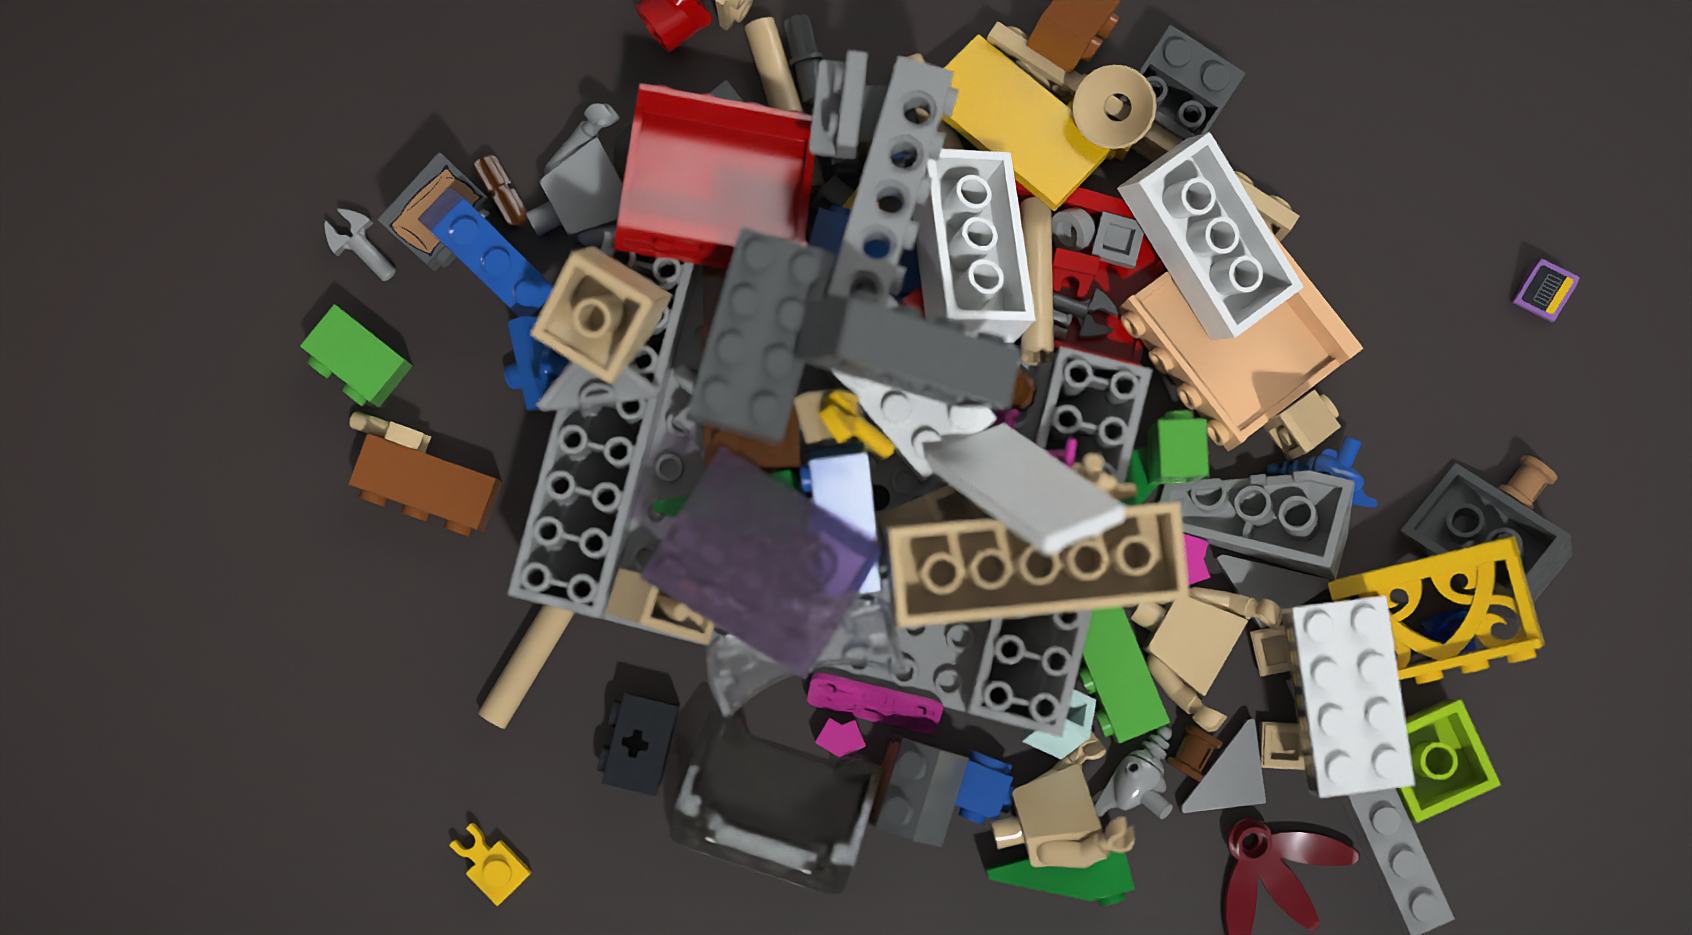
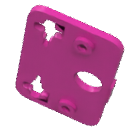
[807,673,943,734]

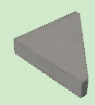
[536,360,661,411]
[1214,554,1330,629]
[1179,719,1266,813]

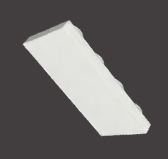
[927,423,1125,554]

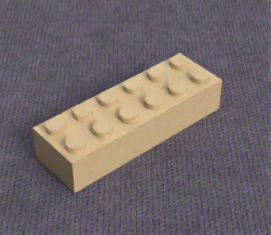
[884,502,1190,627]

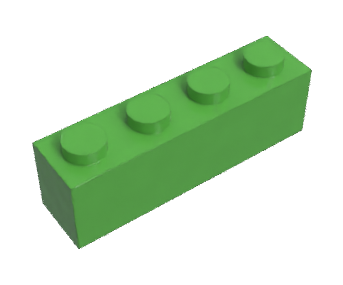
[1077,606,1170,743]

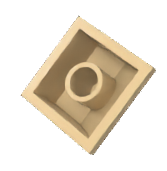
[531,246,672,384]

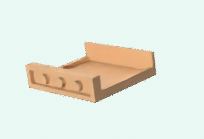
[1118,226,1363,452]

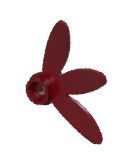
[1224,817,1360,935]

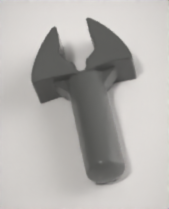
[1053,289,1119,339]

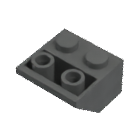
[1121,24,1246,141]

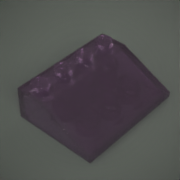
[639,446,885,680]

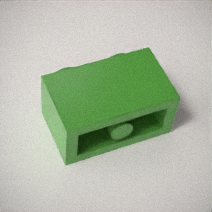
[300,304,413,407]
[1146,411,1209,484]

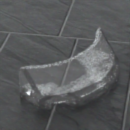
[706,588,907,717]

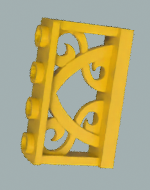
[1328,535,1545,684]

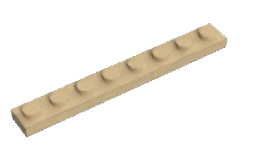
[986,21,1300,242]

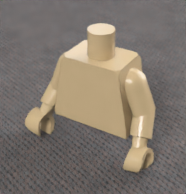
[1129,587,1282,732]
[991,731,1134,868]

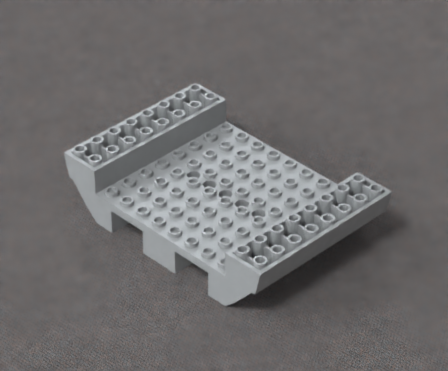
[508,231,1152,737]

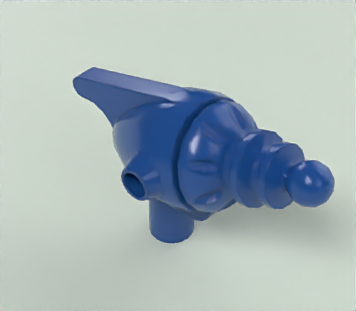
[1266,435,1378,508]

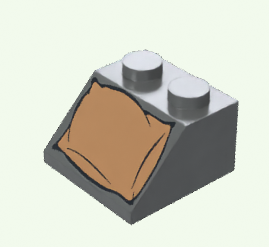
[378,152,494,272]
[864,733,969,847]

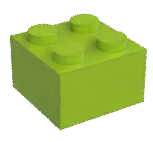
[1396,699,1501,823]

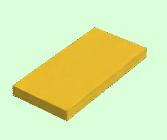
[941,34,1113,212]

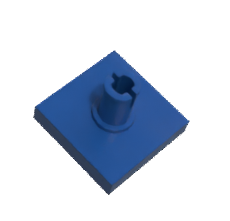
[504,317,571,411]

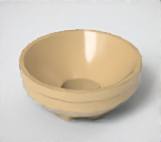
[1073,65,1157,149]

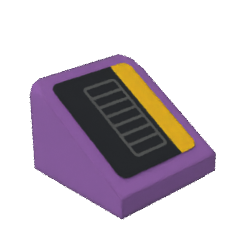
[1512,259,1580,322]

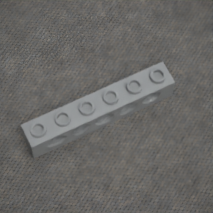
[825,56,959,308]

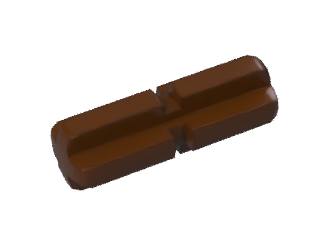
[473,154,528,228]

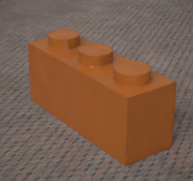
[348,433,502,537]

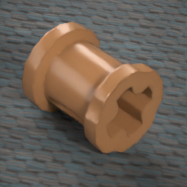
[1497,455,1557,511]

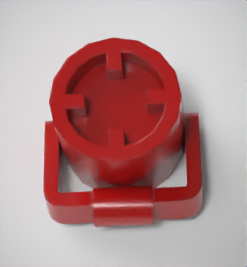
[634,0,712,53]

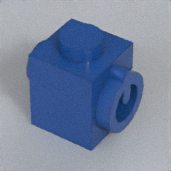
[955,750,1015,825]

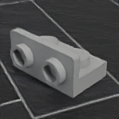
[809,50,867,159]

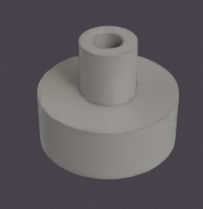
[1052,207,1097,252]

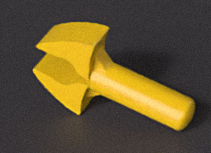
[819,391,895,458]

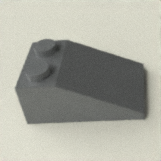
[1400,463,1572,624]

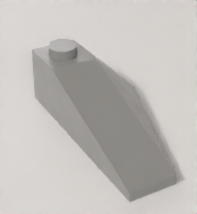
[1159,471,1355,580]

